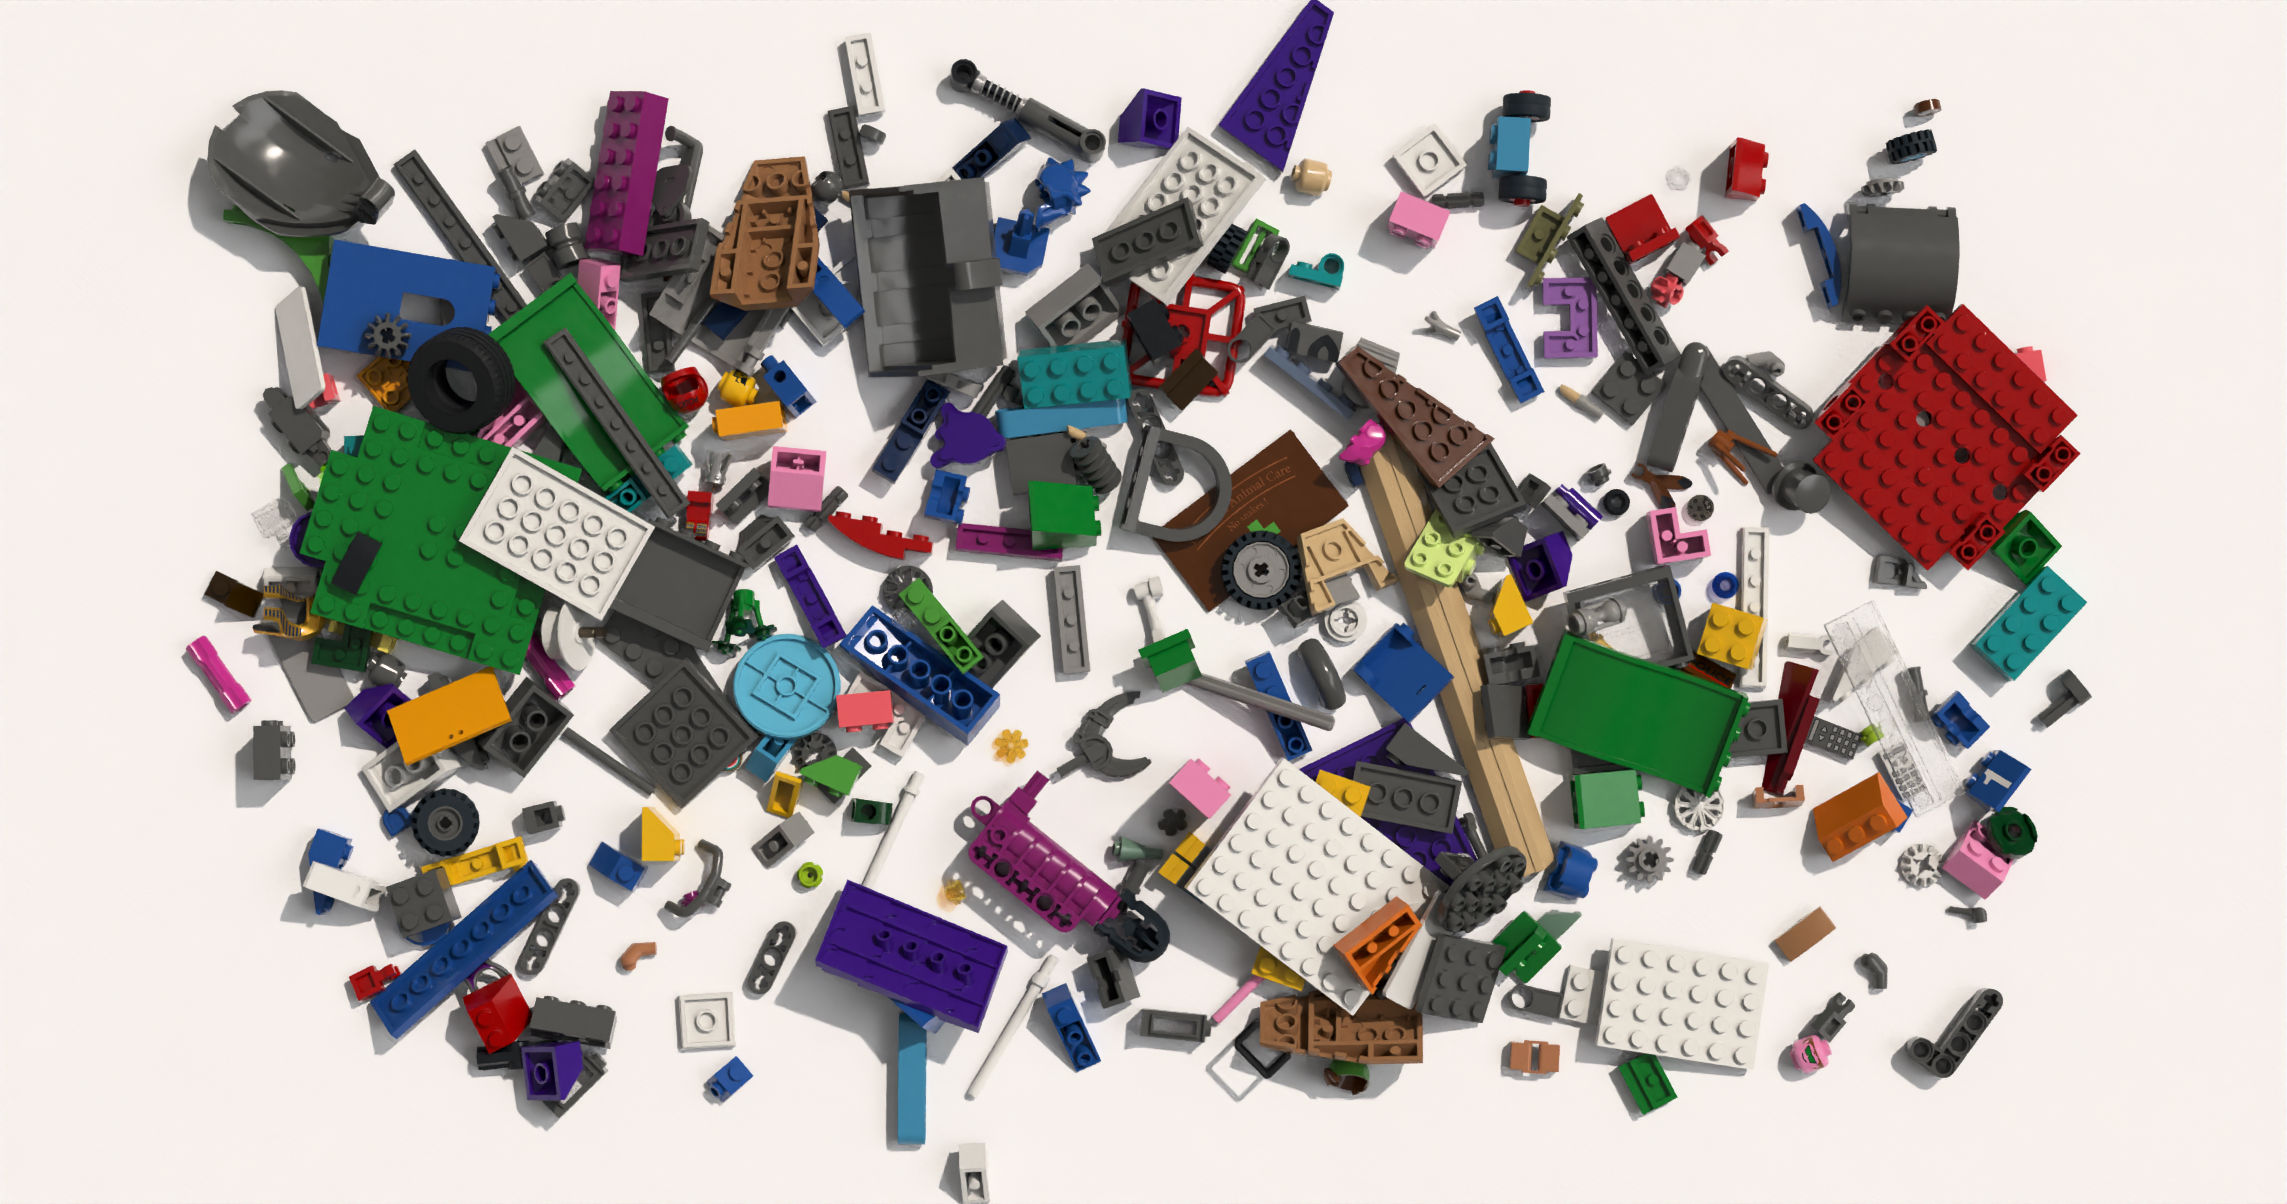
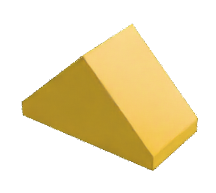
[766,771,804,818]

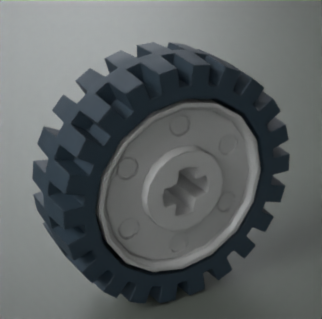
[1221,531,1301,610]

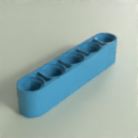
[995,399,1128,438]
[898,1012,927,1145]

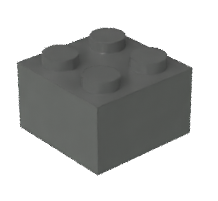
[386,867,462,938]

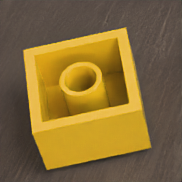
[1697,602,1768,670]

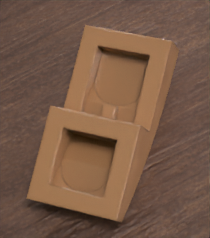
[1775,906,1836,962]

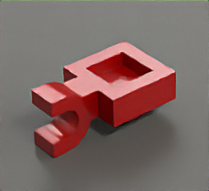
[1685,215,1729,266]
[349,964,401,1002]

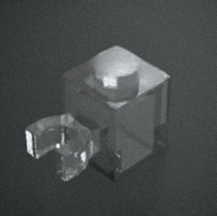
[250,498,296,550]

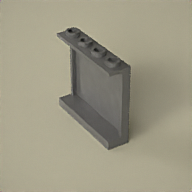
[609,516,748,652]

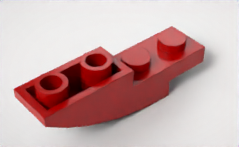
[828,511,934,561]

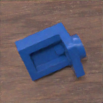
[706,1056,753,1102]

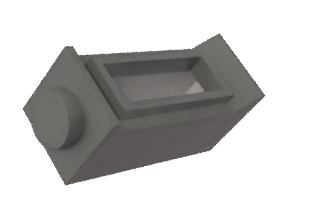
[1140,1008,1212,1043]
[541,1052,609,1118]

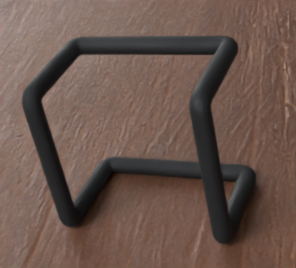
[1234,1018,1291,1079]

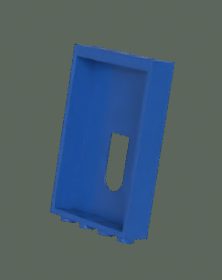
[317,239,500,372]

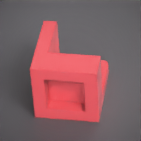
[309,373,340,409]

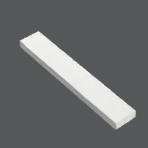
[1739,527,1770,688]

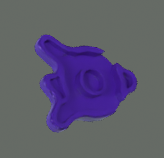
[930,402,1006,469]

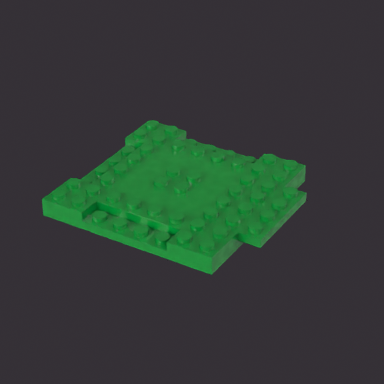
[300,406,583,675]

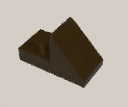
[204,571,264,618]

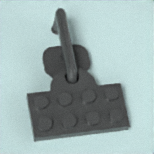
[620,125,710,283]

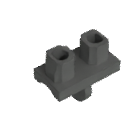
[1278,591,1325,629]

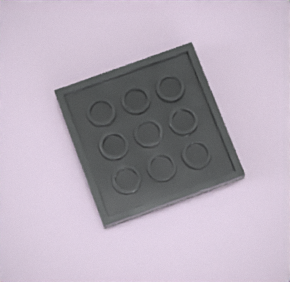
[609,658,759,809]

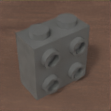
[253,720,296,780]

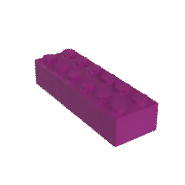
[584,91,669,256]

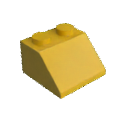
[1487,574,1534,638]
[642,807,685,861]

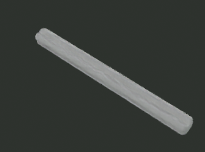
[1187,673,1335,731]

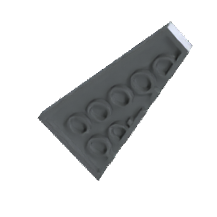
[596,611,733,707]

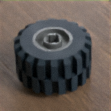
[411,788,480,857]

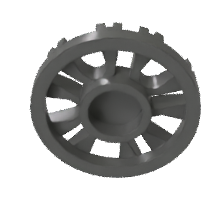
[883,566,933,616]

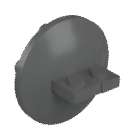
[1434,846,1527,933]

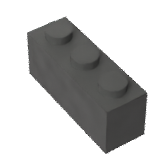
[529,996,617,1049]

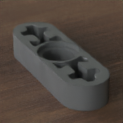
[748,921,797,994]

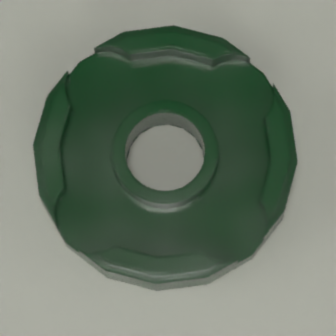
[1986,807,2038,859]

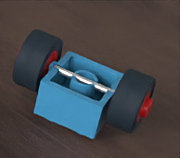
[1488,90,1551,207]

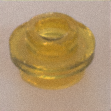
[944,879,966,905]

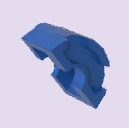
[924,469,971,525]
[1929,690,1990,749]
[1543,840,1598,900]

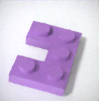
[1542,277,1598,359]

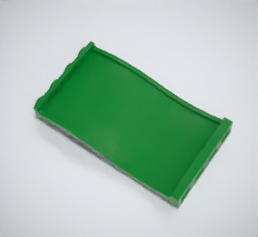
[488,273,689,493]
[1527,629,1751,798]

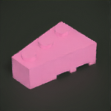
[477,379,546,448]

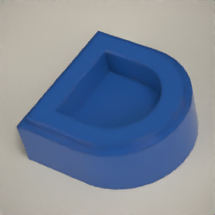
[383,806,412,837]

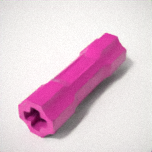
[526,631,576,699]
[185,635,252,714]

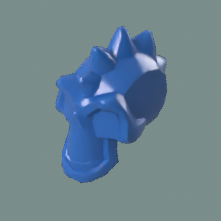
[1035,157,1091,232]

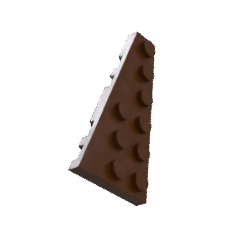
[1335,346,1495,490]

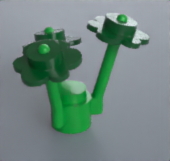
[712,589,777,655]

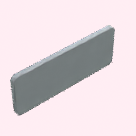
[261,607,354,722]

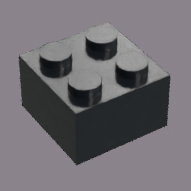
[1127,298,1184,366]

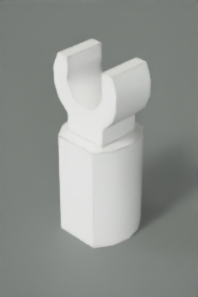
[1786,633,1834,655]

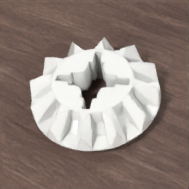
[1324,601,1367,642]
[1901,844,1944,887]

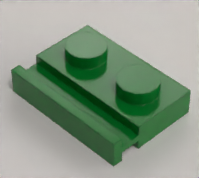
[1618,1053,1678,1115]

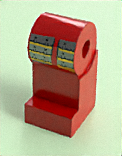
[686,490,715,542]

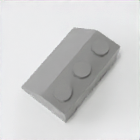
[1025,263,1125,347]

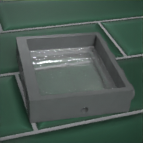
[1563,564,1694,669]

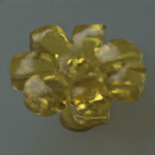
[995,729,1029,763]

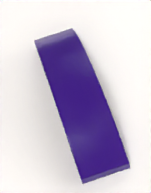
[774,544,847,649]

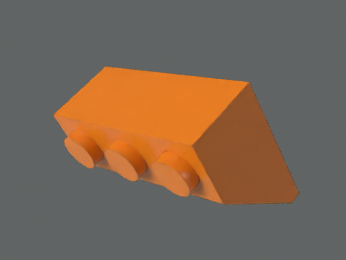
[1813,772,1908,862]

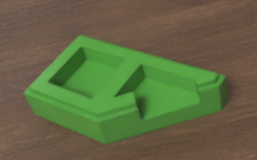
[281,463,315,512]

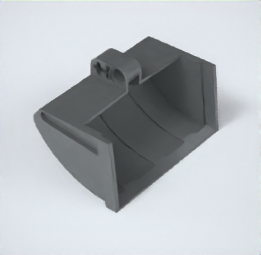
[849,177,1007,377]

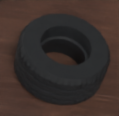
[407,327,515,434]

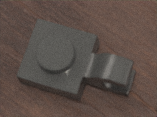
[1811,992,1855,1043]

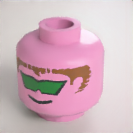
[1790,1034,1832,1074]

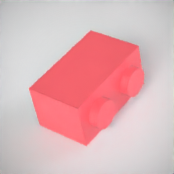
[836,690,894,733]

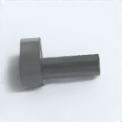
[2038,669,2092,728]

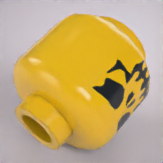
[717,369,759,407]

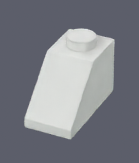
[959,1143,990,1204]

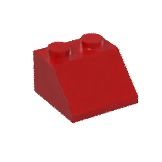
[1724,137,1769,201]
[462,974,532,1054]

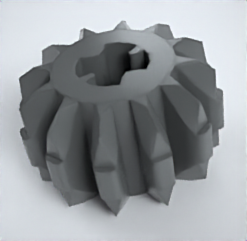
[365,313,412,359]

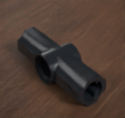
[476,1040,559,1071]

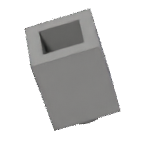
[1663,242,1706,286]

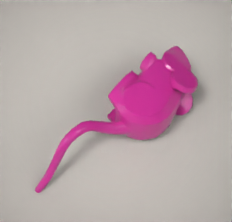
[1338,419,1386,466]

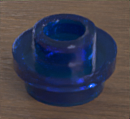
[1712,572,1739,599]

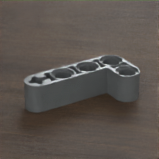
[1905,988,2003,1078]

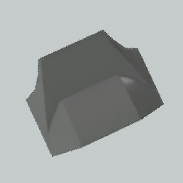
[737,514,796,570]

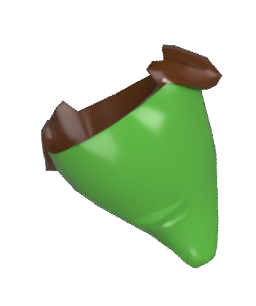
[1323,1060,1370,1095]

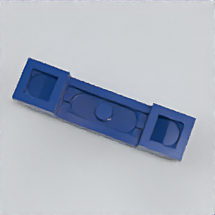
[1796,203,1841,309]
[1474,296,1545,404]

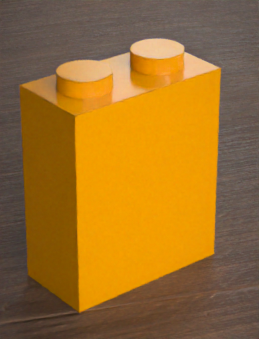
[712,401,788,441]

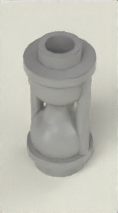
[1567,597,1627,636]

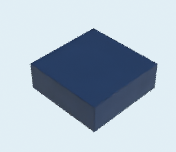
[1343,462,1364,488]

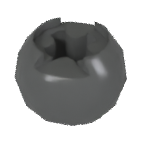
[811,171,844,204]

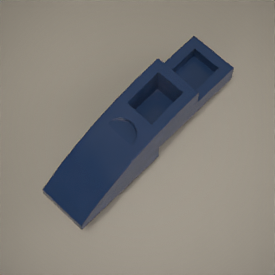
[872,379,951,485]

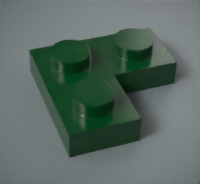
[311,624,373,673]

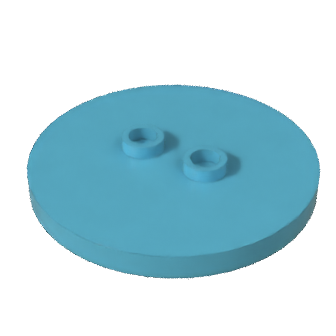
[733,634,841,740]

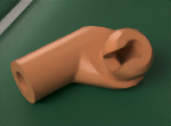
[620,942,657,971]

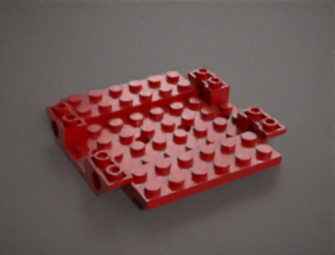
[1811,304,2081,571]

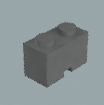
[1086,948,1141,1009]

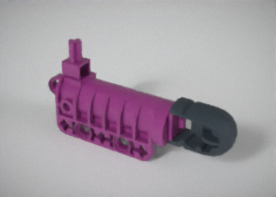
[968,770,1170,963]

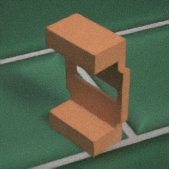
[1752,785,1805,809]
[1509,1040,1560,1074]

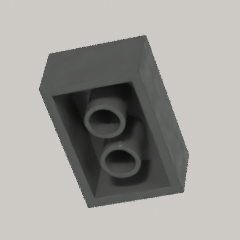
[476,676,574,778]

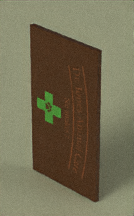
[1152,429,1349,612]

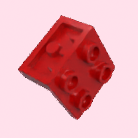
[1605,194,1680,265]

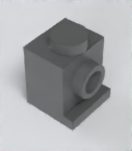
[522,801,566,835]

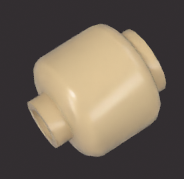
[1291,158,1332,196]

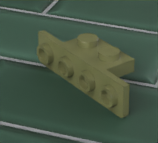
[1515,193,1584,290]

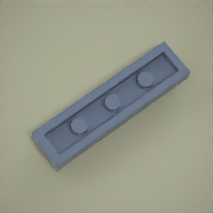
[1264,345,1356,420]

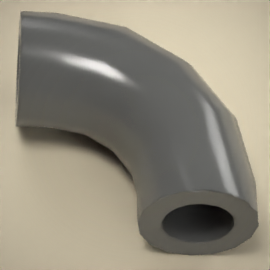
[1297,638,1346,710]

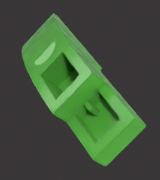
[898,578,984,674]

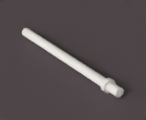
[862,771,925,889]

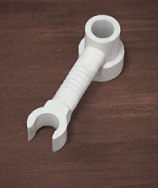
[1134,576,1165,643]

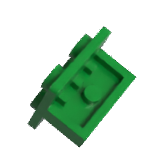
[1491,910,1562,983]

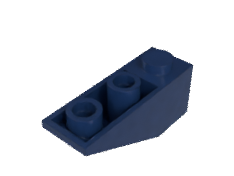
[952,117,1032,179]

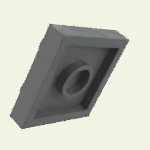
[1591,351,1667,426]

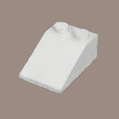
[361,741,462,813]

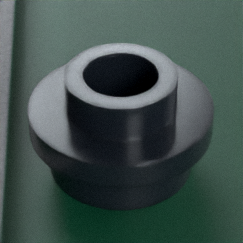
[1603,489,1630,516]

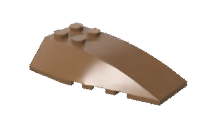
[710,156,820,311]
[1260,979,1423,1064]

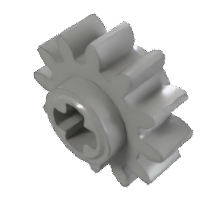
[1625,836,1674,883]

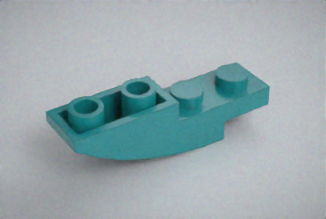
[605,443,693,512]

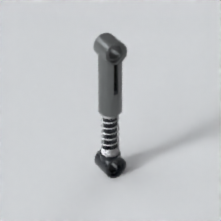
[950,59,1106,162]

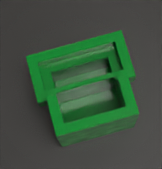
[1138,628,1202,692]

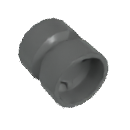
[545,222,590,270]

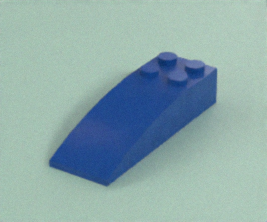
[839,605,1000,746]

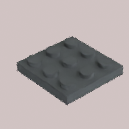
[1419,443,1526,538]
[1415,934,1507,1023]

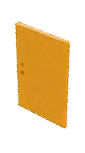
[387,666,512,766]

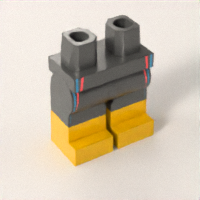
[1158,831,1212,904]

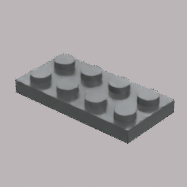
[1092,197,1204,287]
[1353,761,1462,834]

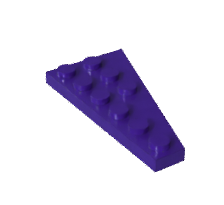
[1219,0,1334,173]

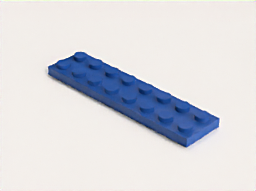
[370,860,558,1040]

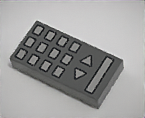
[1805,716,1862,760]

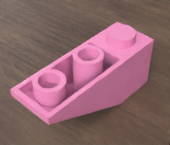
[577,258,621,330]

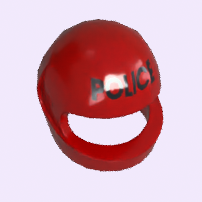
[660,367,708,414]

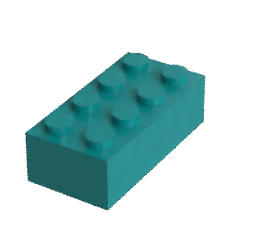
[1017,339,1133,409]
[1969,566,2088,682]

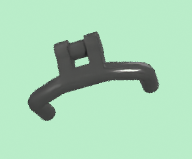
[664,839,732,918]

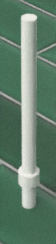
[967,954,1059,1098]

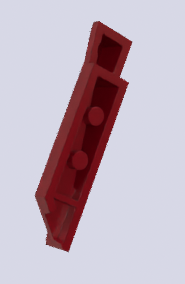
[1762,661,1820,796]

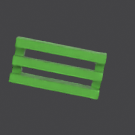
[1231,218,1280,273]

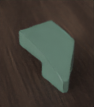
[1537,910,1582,940]

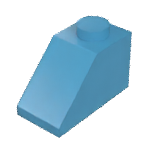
[744,736,798,783]

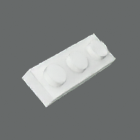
[845,32,886,117]

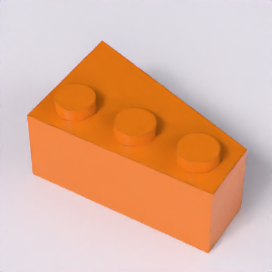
[1333,896,1422,995]

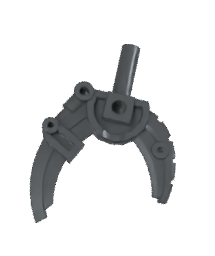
[1056,691,1152,778]

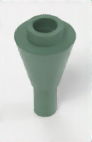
[1112,836,1163,862]

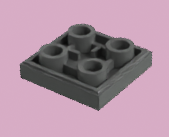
[1480,684,1531,740]

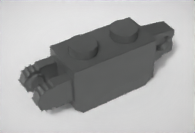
[262,387,332,466]

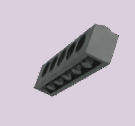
[1567,217,1681,375]

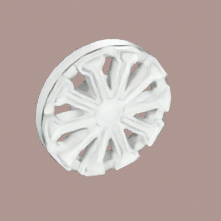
[1673,786,1725,831]

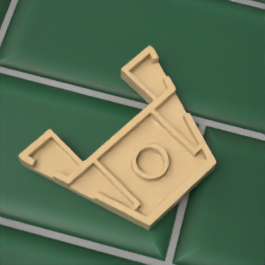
[1296,518,1399,616]

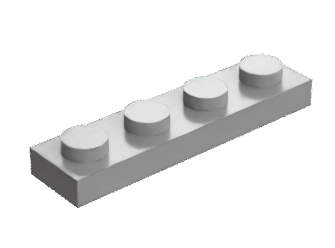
[1054,565,1091,674]

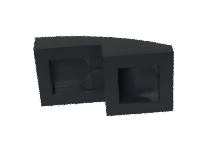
[331,531,383,595]

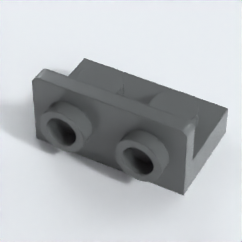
[534,158,595,222]
[716,468,769,525]

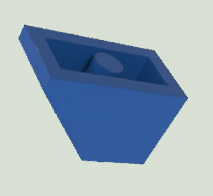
[589,841,649,891]

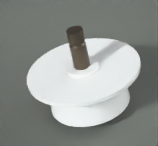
[541,601,607,670]

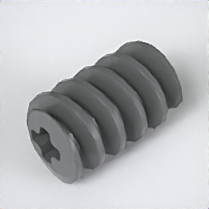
[1069,436,1122,494]

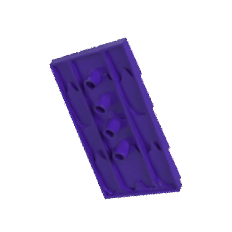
[815,879,1008,1033]

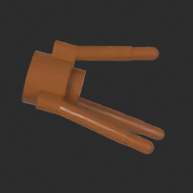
[1707,429,1778,485]

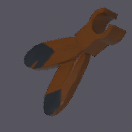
[1630,463,1693,509]

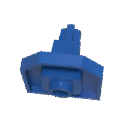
[995,209,1050,276]

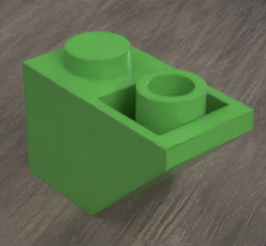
[799,755,863,798]

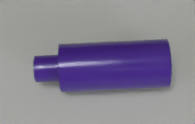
[1555,484,1603,530]

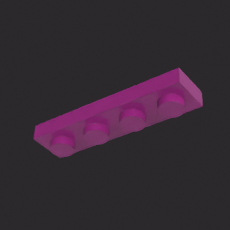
[956,523,1063,562]

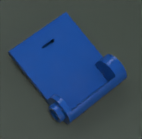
[1351,622,1454,724]

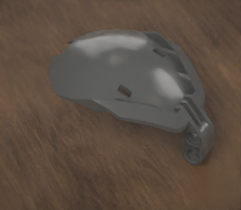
[207,90,395,237]

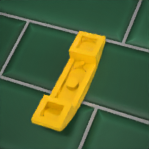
[421,836,529,886]

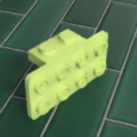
[1404,509,1486,588]

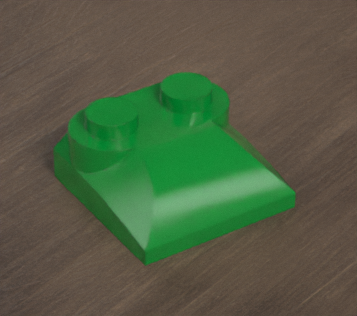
[1989,509,2062,585]

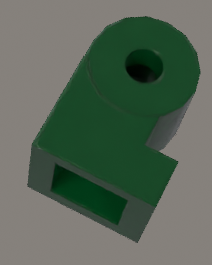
[851,798,893,825]

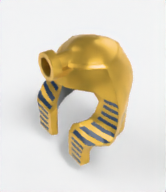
[252,584,326,641]

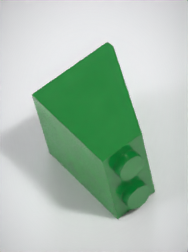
[1028,481,1101,550]
[1569,770,1645,829]

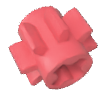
[1650,273,1684,308]

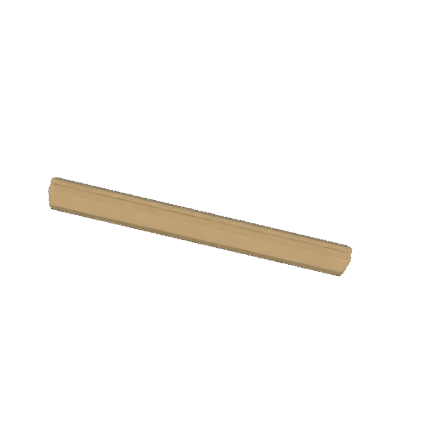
[1356,423,1555,877]

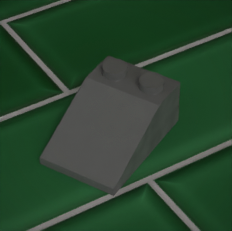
[948,599,1041,689]

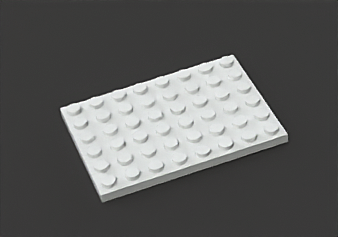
[1184,757,1449,1016]

